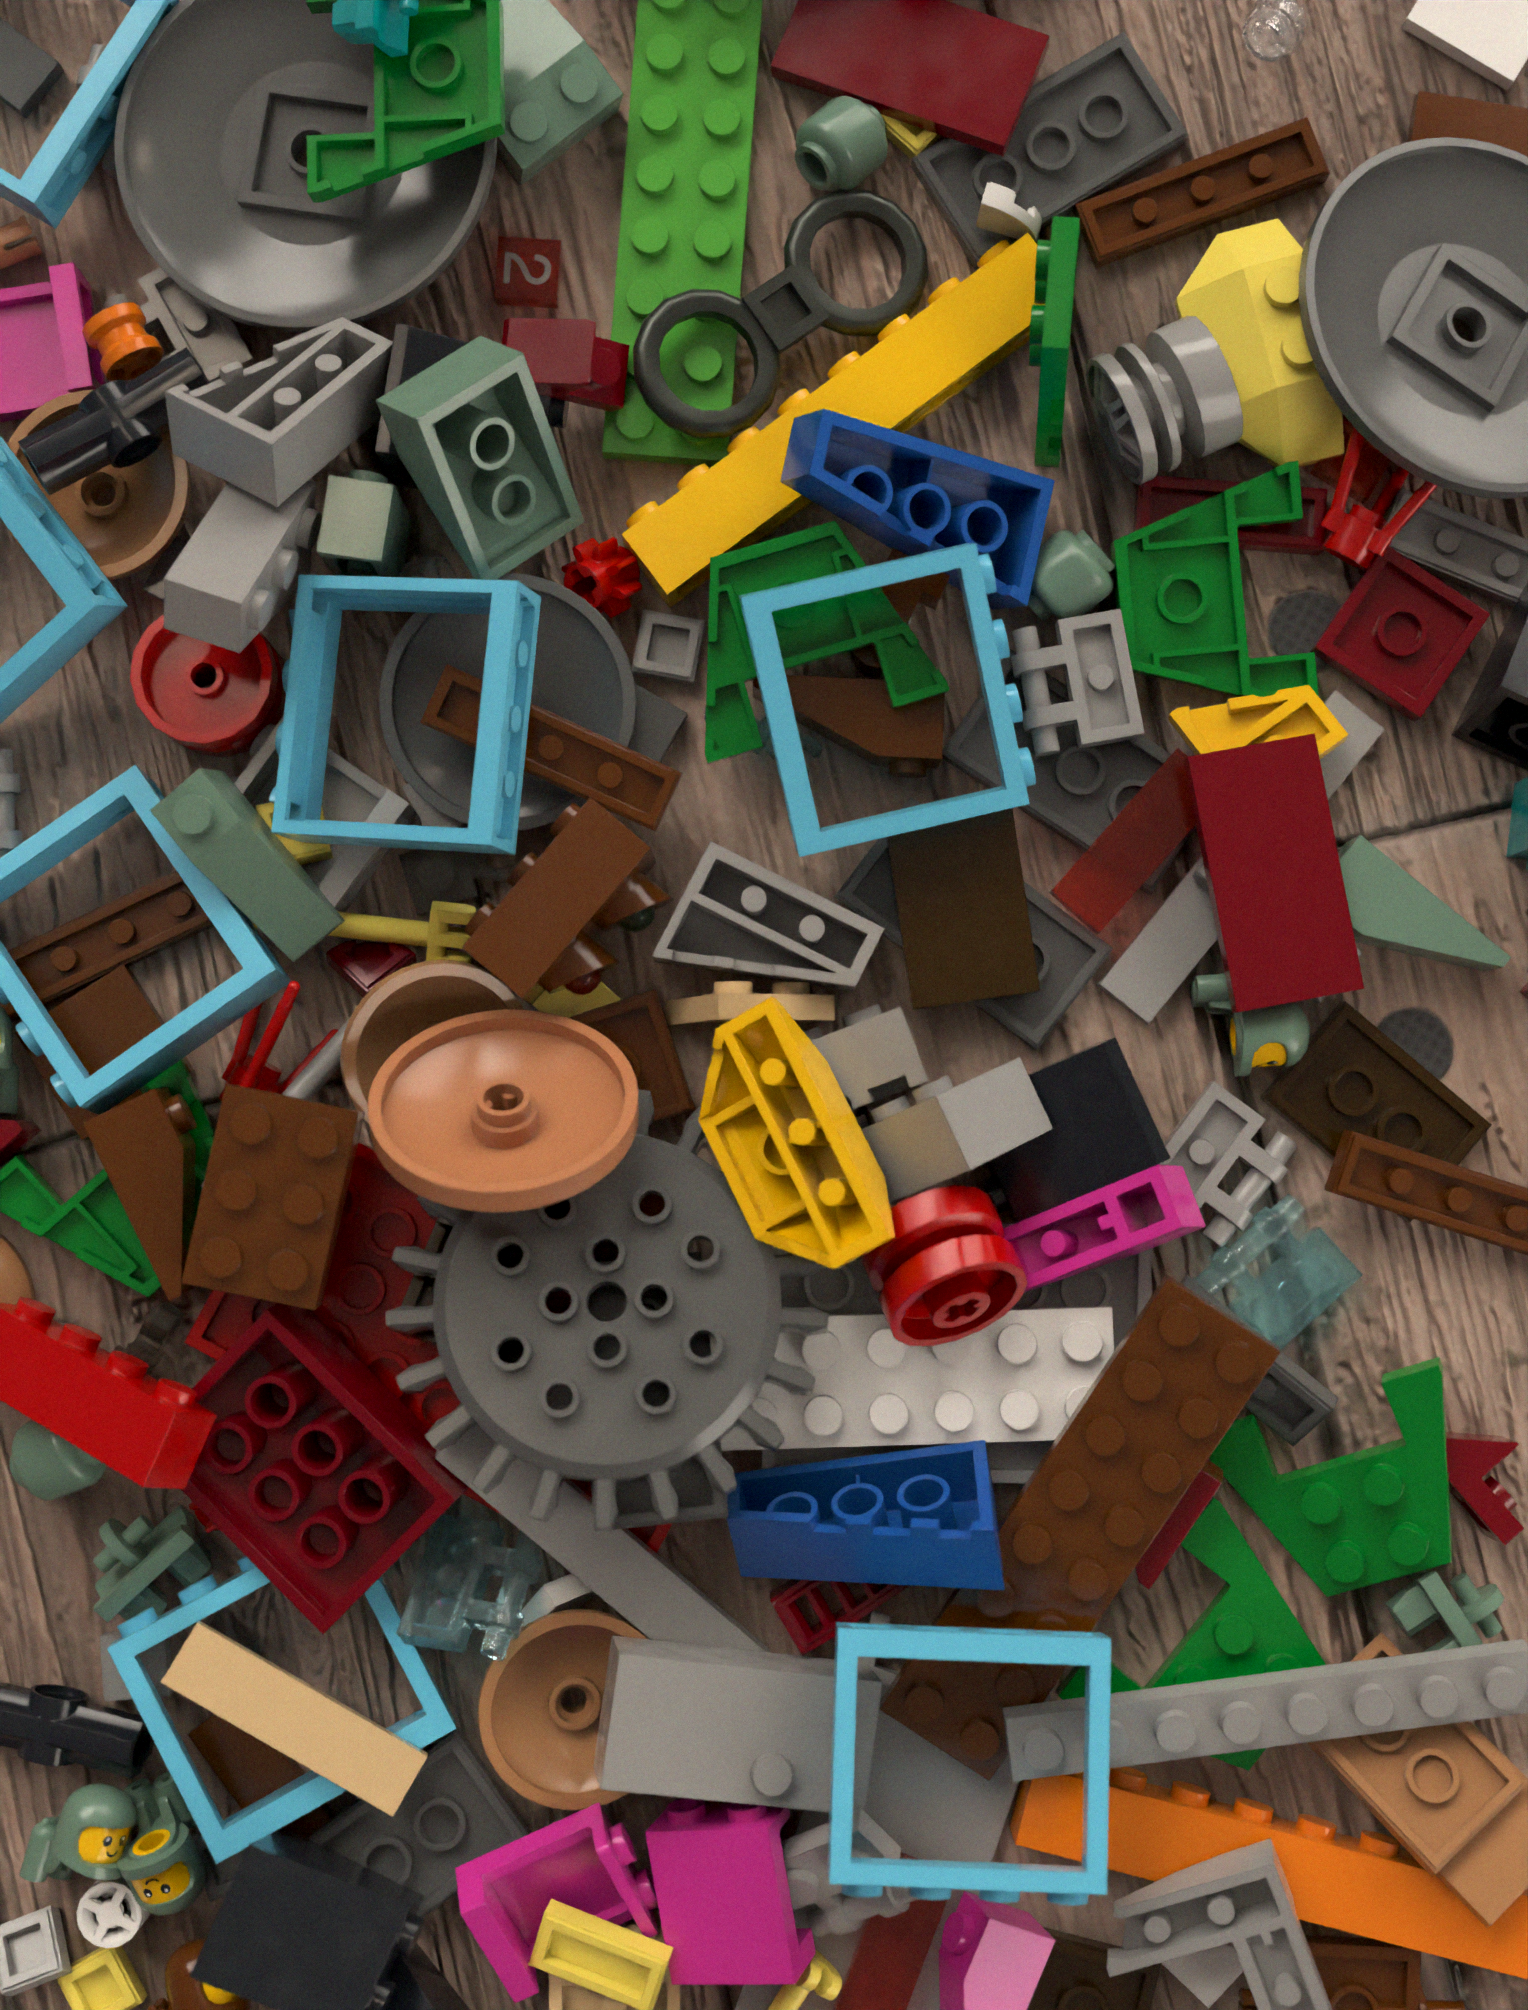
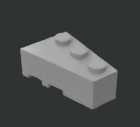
[165,317,393,507]
[856,1057,1053,1204]

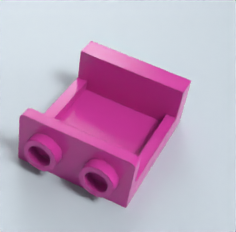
[0,262,106,423]
[645,1798,816,1985]
[455,1802,659,2003]

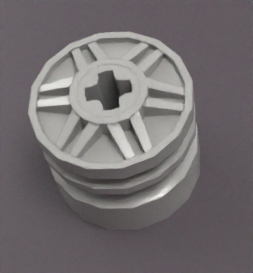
[1085,316,1243,485]

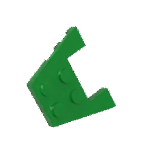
[305,0,505,203]
[1029,216,1080,467]
[1110,461,1319,697]
[705,520,949,764]
[0,1058,215,1297]
[1209,1357,1452,1597]
[1055,1497,1326,1771]

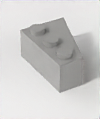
[164,480,322,653]
[652,841,885,991]
[804,1004,929,1110]

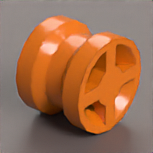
[82,302,164,381]

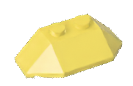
[1175,218,1345,468]

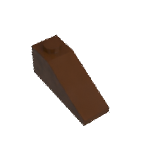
[753,675,945,778]
[83,1087,196,1301]

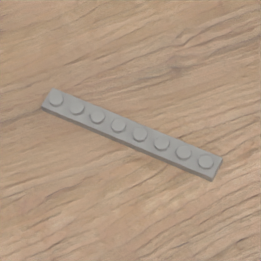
[1002,1639,1528,1781]

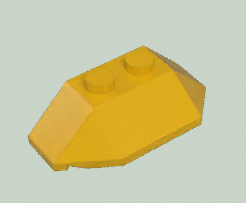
[698,996,895,1269]

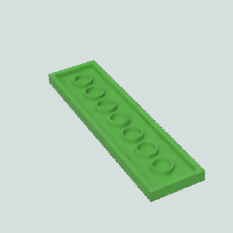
[602,0,763,467]

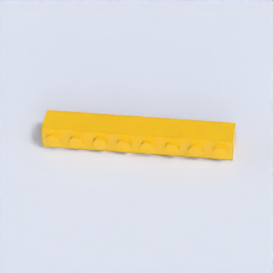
[621,233,1045,608]

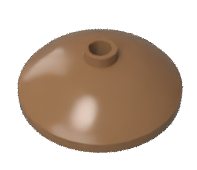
[6,390,191,581]
[340,960,524,1124]
[478,1609,648,1810]

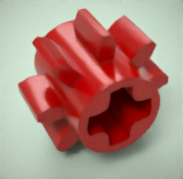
[562,537,643,618]

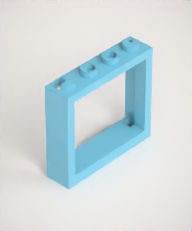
[0,0,179,229]
[0,436,128,724]
[739,543,1036,857]
[269,574,541,855]
[0,765,291,1115]
[107,1556,456,1864]
[827,1622,1111,1905]

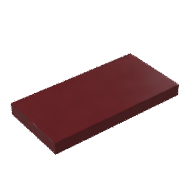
[770,0,1050,157]
[1184,733,1364,1013]

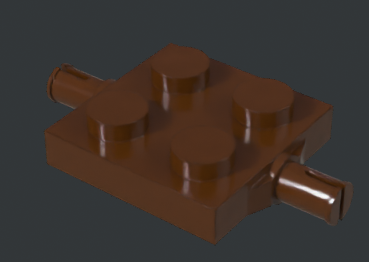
[1238,1935,1465,2010]

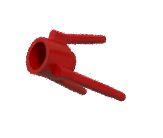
[1320,426,1438,571]
[218,981,338,1101]

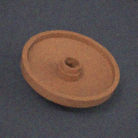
[367,1010,639,1212]

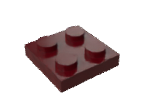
[1310,546,1490,722]

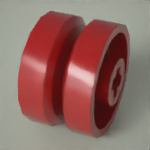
[130,614,286,758]
[860,1185,1028,1346]

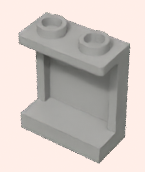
[229,717,416,912]

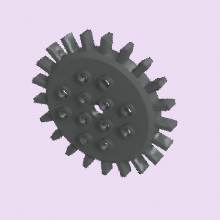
[386,1089,829,1531]

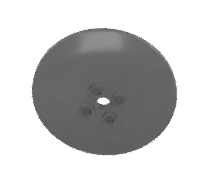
[114,0,497,333]
[1299,137,1528,499]

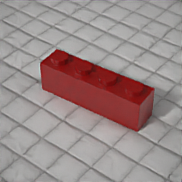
[0,1297,217,1489]

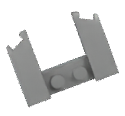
[1106,1838,1332,2010]

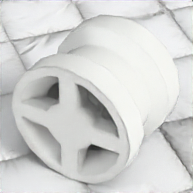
[76,1877,151,1948]

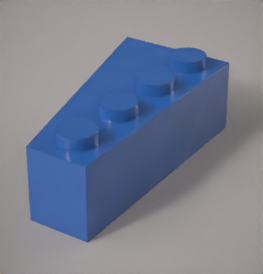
[780,408,1055,610]
[726,1440,1005,1590]

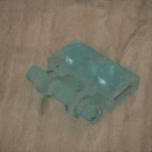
[1194,1194,1363,1350]
[396,1515,543,1661]

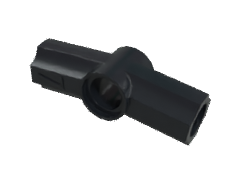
[18,347,210,496]
[0,1682,154,1778]

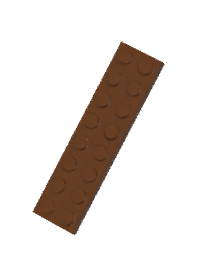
[879,1274,1281,1781]

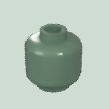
[795,96,888,192]
[1028,529,1116,622]
[9,1420,107,1501]

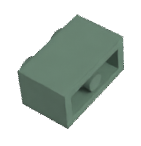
[316,470,412,577]

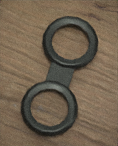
[633,189,928,438]

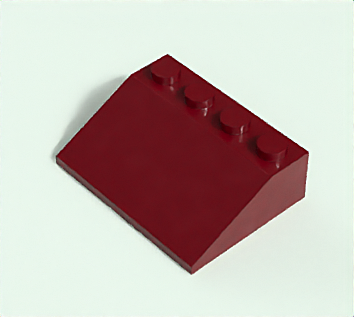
[180,1303,469,1634]

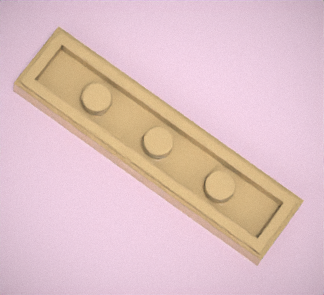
[161,1620,428,1817]

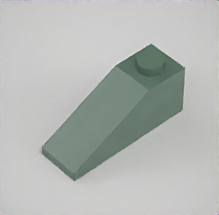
[150,768,345,962]
[1338,835,1511,972]

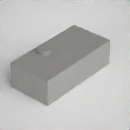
[593,1635,882,1812]

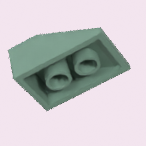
[496,0,623,186]
[376,336,585,580]

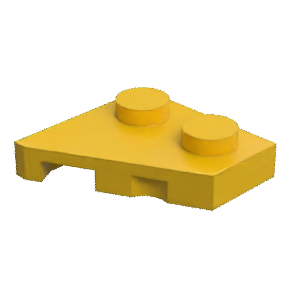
[1168,685,1349,759]

